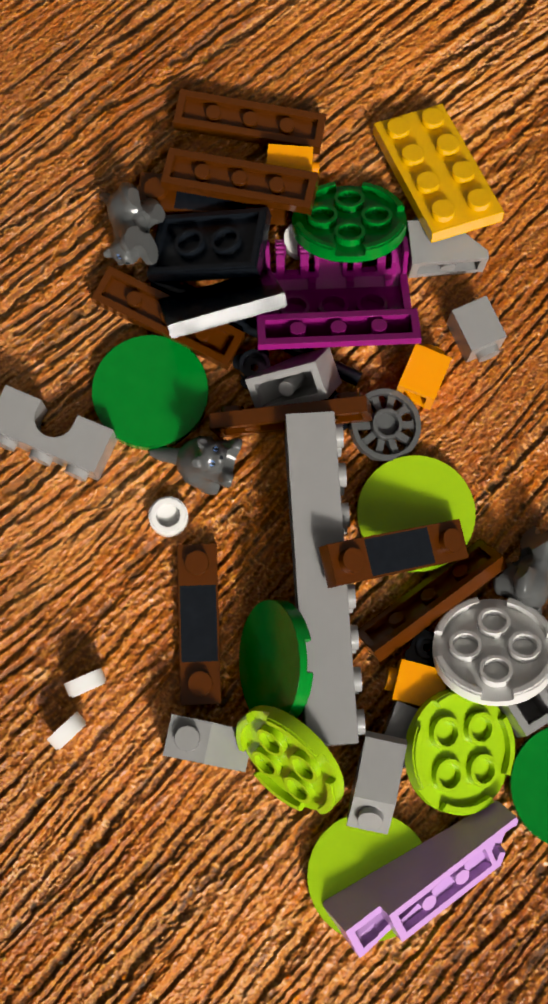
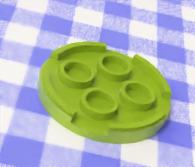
[356,455,476,573]
[404,689,515,816]
[236,705,344,814]
[307,815,422,941]

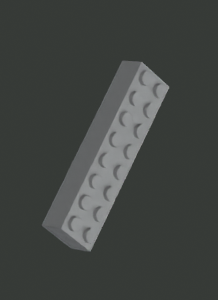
[284,411,366,746]

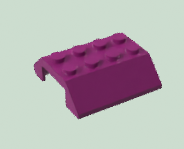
[256,234,422,350]

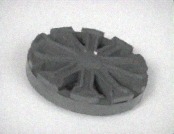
[348,388,421,462]

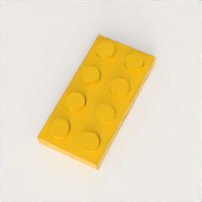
[373,104,504,243]

